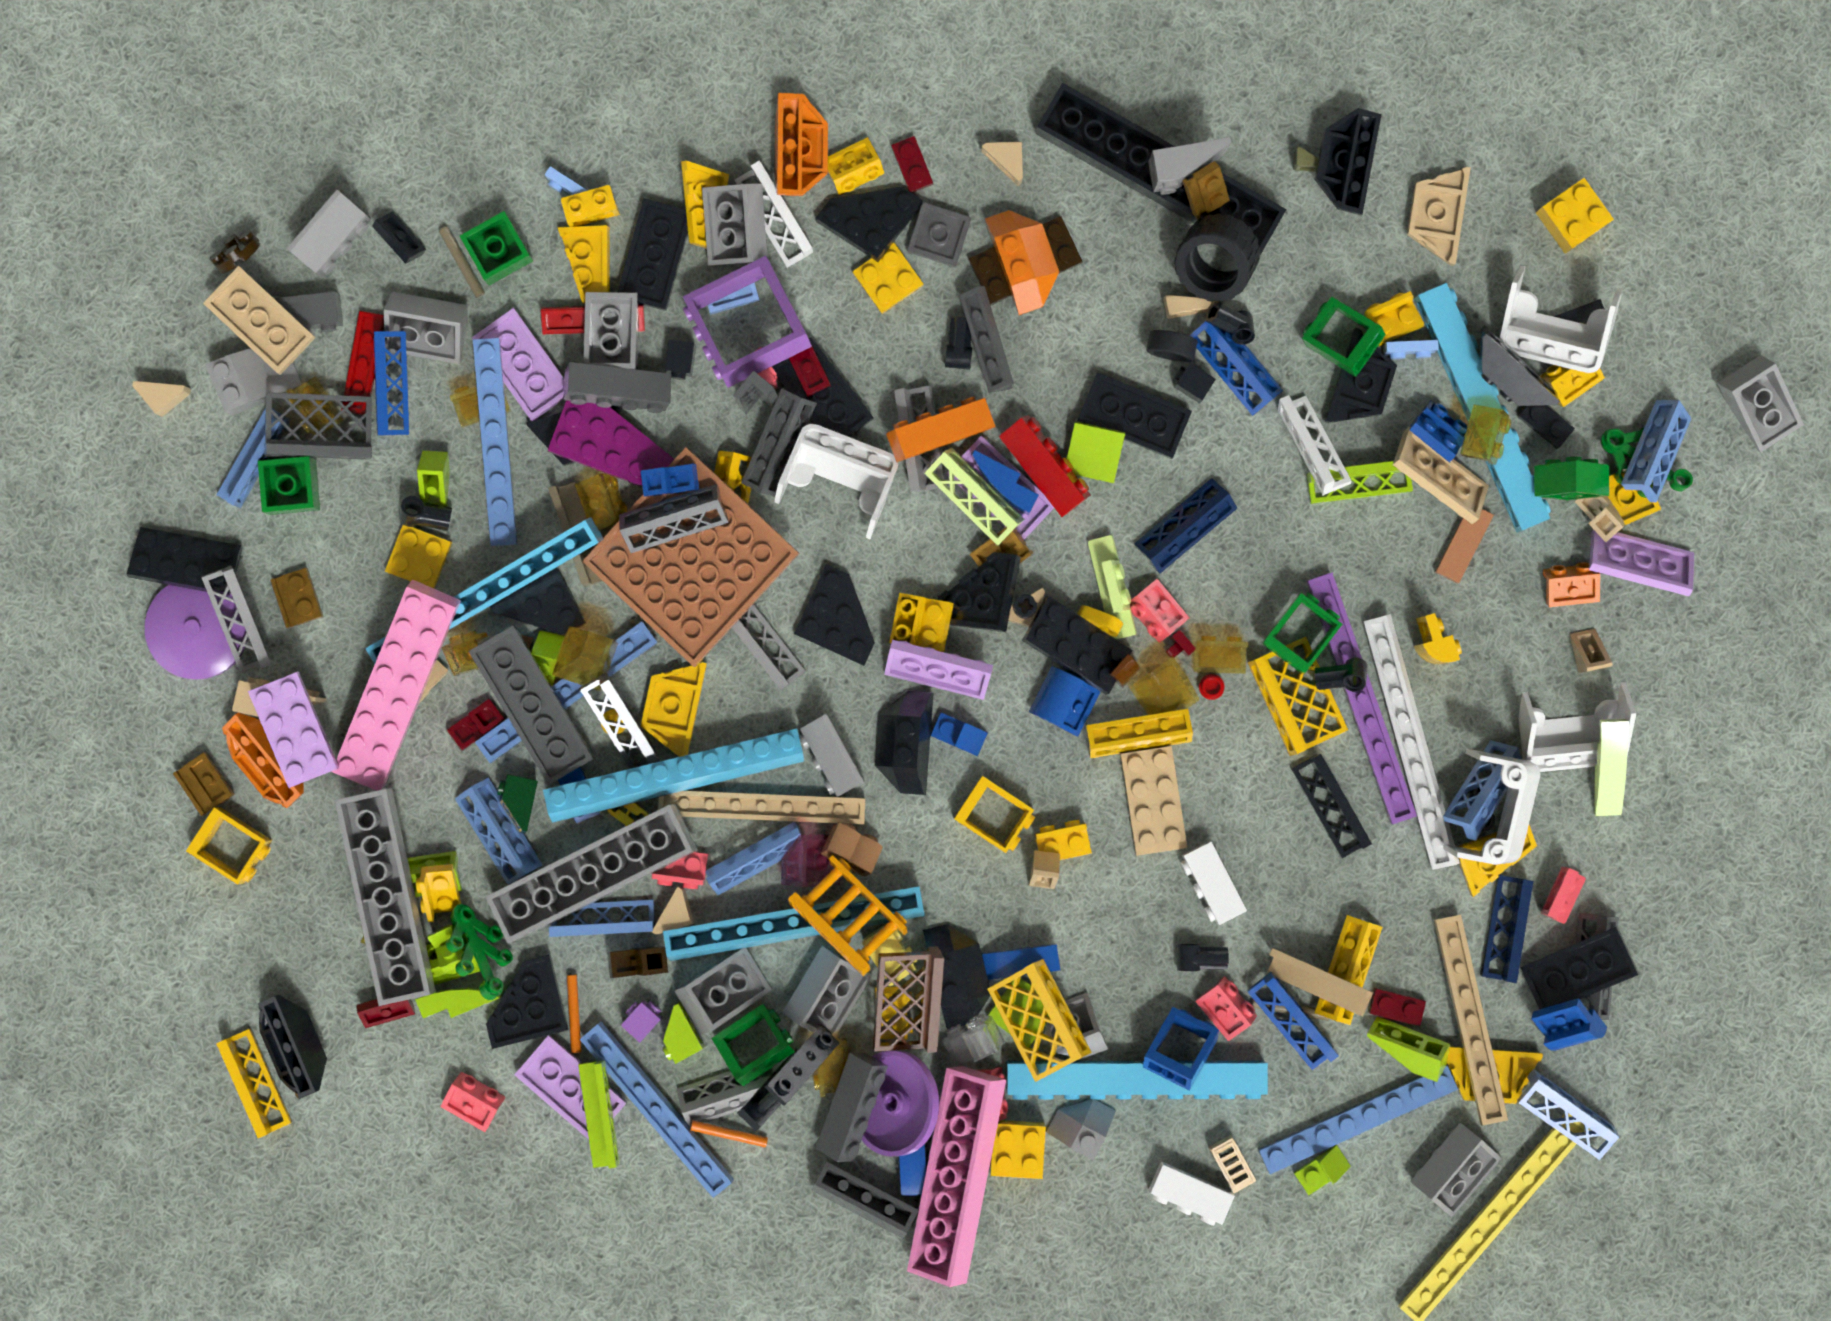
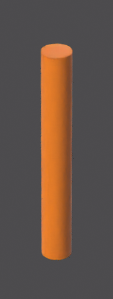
[567,974,581,1053]
[690,1120,768,1148]

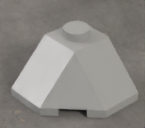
[1045,993,1108,1058]
[1046,1099,1116,1160]

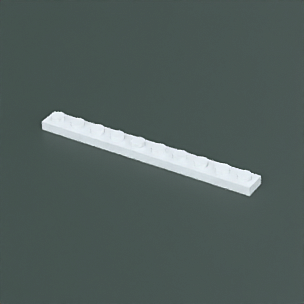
[1364,614,1460,870]

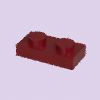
[891,136,933,193]
[789,343,831,397]
[1369,988,1426,1026]
[356,999,415,1028]

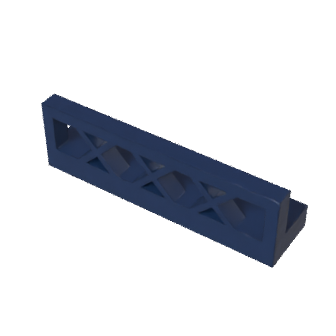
[1134,478,1237,574]
[1481,875,1534,983]

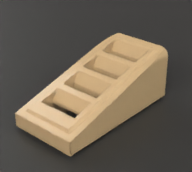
[1163,295,1219,319]
[1208,1135,1256,1193]

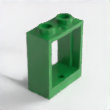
[1302,296,1386,377]
[1261,592,1343,674]
[711,1004,795,1087]

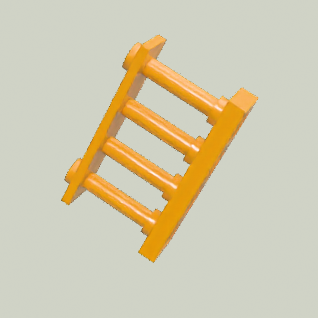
[788,855,908,976]

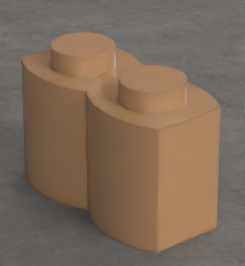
[821,822,883,877]

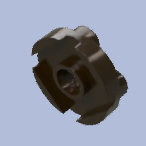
[209,229,260,273]

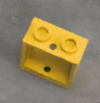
[954,776,1035,853]
[186,807,272,885]

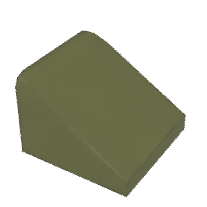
[1293,146,1318,172]

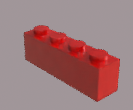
[999,415,1091,517]

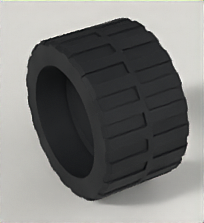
[1174,213,1260,302]

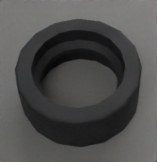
[1146,330,1198,362]

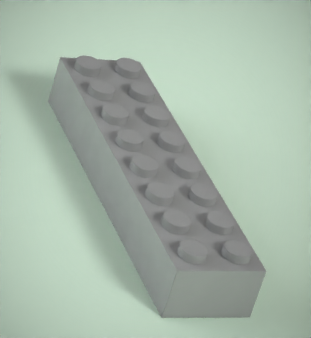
[335,789,436,1006]
[486,804,698,943]

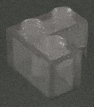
[942,1013,1005,1067]

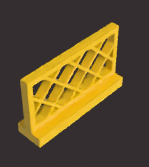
[1248,637,1348,756]
[987,959,1092,1082]

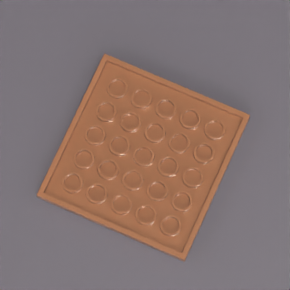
[582,447,800,667]

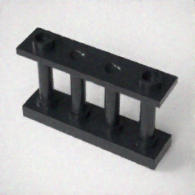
[737,1024,840,1131]

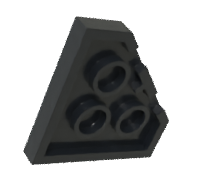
[816,187,923,262]
[938,552,1021,633]
[794,564,875,666]
[490,567,586,635]
[486,954,569,1049]

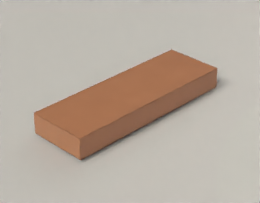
[1435,509,1494,584]

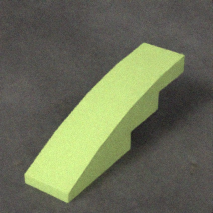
[1594,719,1628,816]

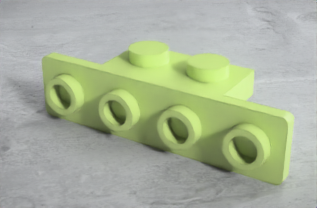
[1088,535,1137,640]

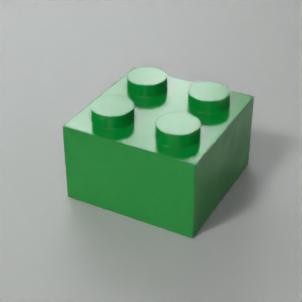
[460,211,533,286]
[258,456,320,515]
[1534,457,1609,501]

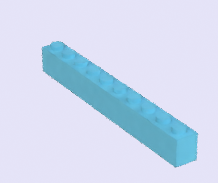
[1414,283,1551,532]
[365,517,604,664]
[543,729,804,823]
[663,886,925,961]
[1007,1060,1268,1100]

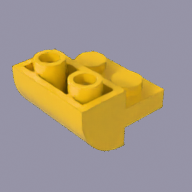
[889,593,954,652]
[1414,613,1462,664]

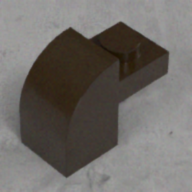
[607,946,668,978]

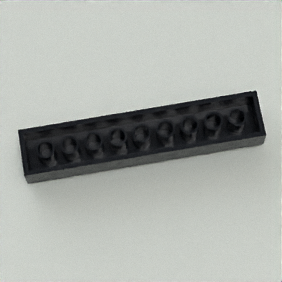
[1036,83,1287,257]

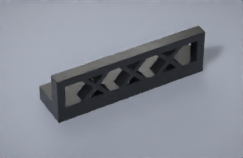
[1291,753,1372,859]

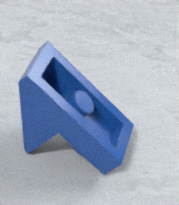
[931,713,988,756]

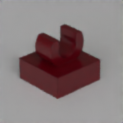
[1165,630,1196,659]

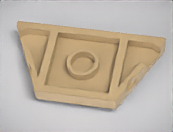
[1407,167,1471,266]

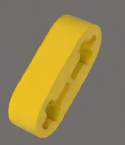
[1077,605,1123,637]
[607,803,650,826]

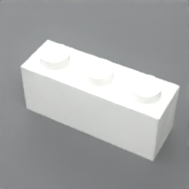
[1180,841,1247,925]
[1149,1161,1235,1226]

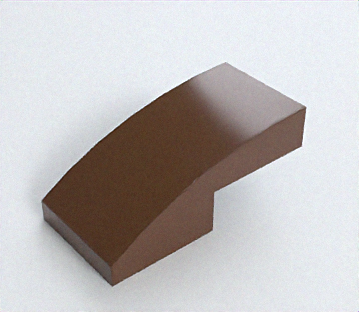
[1109,654,1140,688]

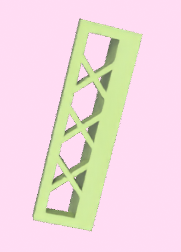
[925,447,1025,545]

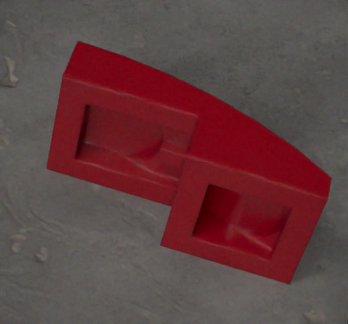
[446,699,504,752]

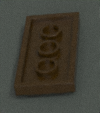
[968,216,1083,306]

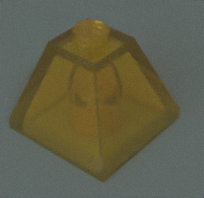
[552,626,618,692]
[1129,657,1200,715]

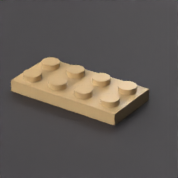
[203,266,316,375]
[1393,426,1489,524]
[1120,746,1187,856]

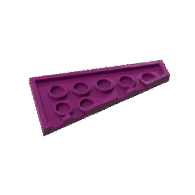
[547,400,675,487]

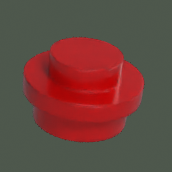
[1199,674,1225,700]

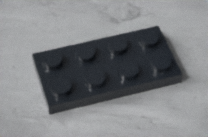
[617,198,688,311]
[772,337,874,437]
[1077,372,1192,459]
[126,527,243,596]
[1022,596,1133,695]
[1520,926,1640,1010]

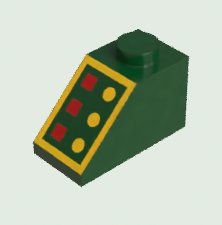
[497,774,538,834]

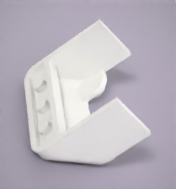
[1500,265,1623,373]
[774,424,898,539]
[1518,682,1636,772]
[1443,749,1540,865]

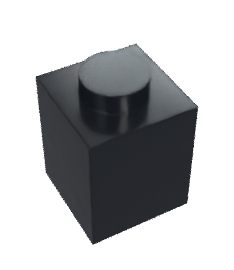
[665,340,696,380]
[1174,363,1216,404]

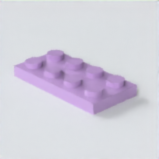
[472,308,564,421]
[946,436,1054,540]
[1589,529,1694,596]
[884,639,993,700]
[248,671,339,788]
[514,1035,627,1140]

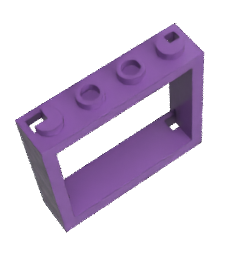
[683,256,812,388]

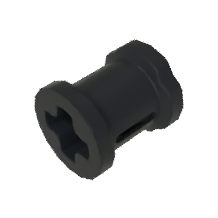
[1013,594,1037,619]

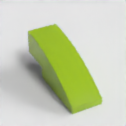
[415,987,502,1018]

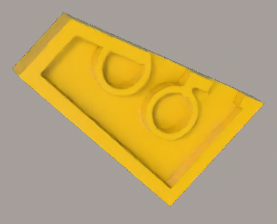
[681,161,729,249]
[557,225,610,304]
[1457,824,1537,897]

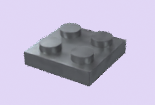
[907,202,972,268]

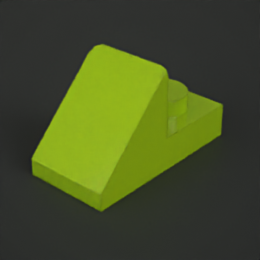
[531,631,565,686]
[427,923,464,973]
[1293,1145,1351,1196]

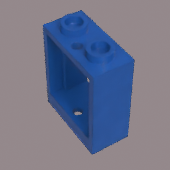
[1143,1007,1219,1091]

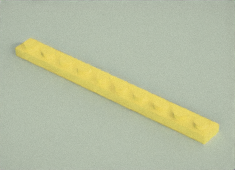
[1398,1113,1589,1321]

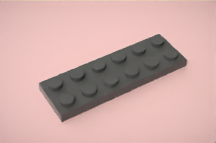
[468,625,594,785]

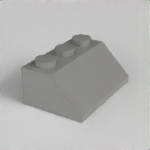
[702,184,768,265]
[286,190,371,277]
[384,292,468,364]
[799,714,865,797]
[782,946,872,1037]
[1410,1122,1502,1217]

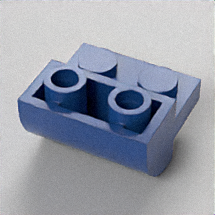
[1409,400,1471,463]
[1029,666,1100,737]
[1531,998,1607,1051]

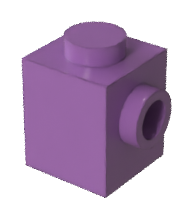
[621,1000,663,1043]

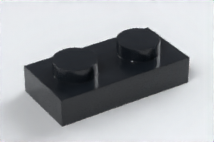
[372,211,426,264]
[1518,405,1575,449]

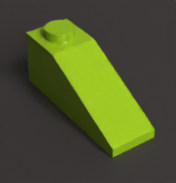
[1367,1016,1450,1082]

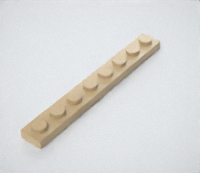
[658,791,866,824]
[1434,915,1508,1126]

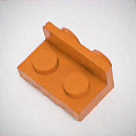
[1543,562,1600,607]

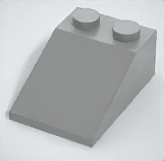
[1148,137,1231,195]
[584,292,639,370]
[205,348,303,416]
[1717,355,1804,453]
[674,948,772,1035]

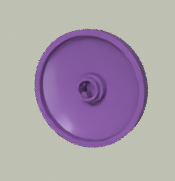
[145,585,248,680]
[862,1051,939,1157]

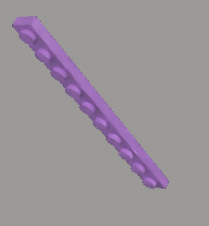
[1307,573,1417,824]

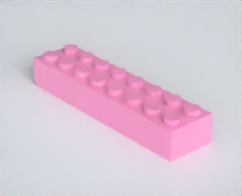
[331,580,461,791]
[907,1066,1006,1287]

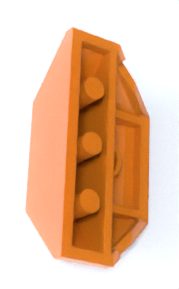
[774,93,828,196]
[985,210,1059,315]
[222,712,304,808]

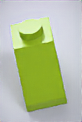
[417,450,450,507]
[662,1001,705,1064]

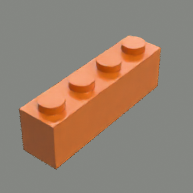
[886,396,996,462]

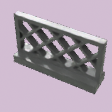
[264,392,372,460]

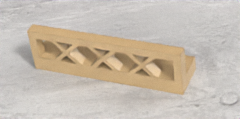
[1267,948,1373,1016]

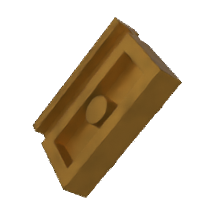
[1182,161,1230,220]
[970,527,1033,566]
[270,568,323,629]
[173,752,235,816]

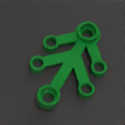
[1600,427,1693,498]
[446,904,513,1000]

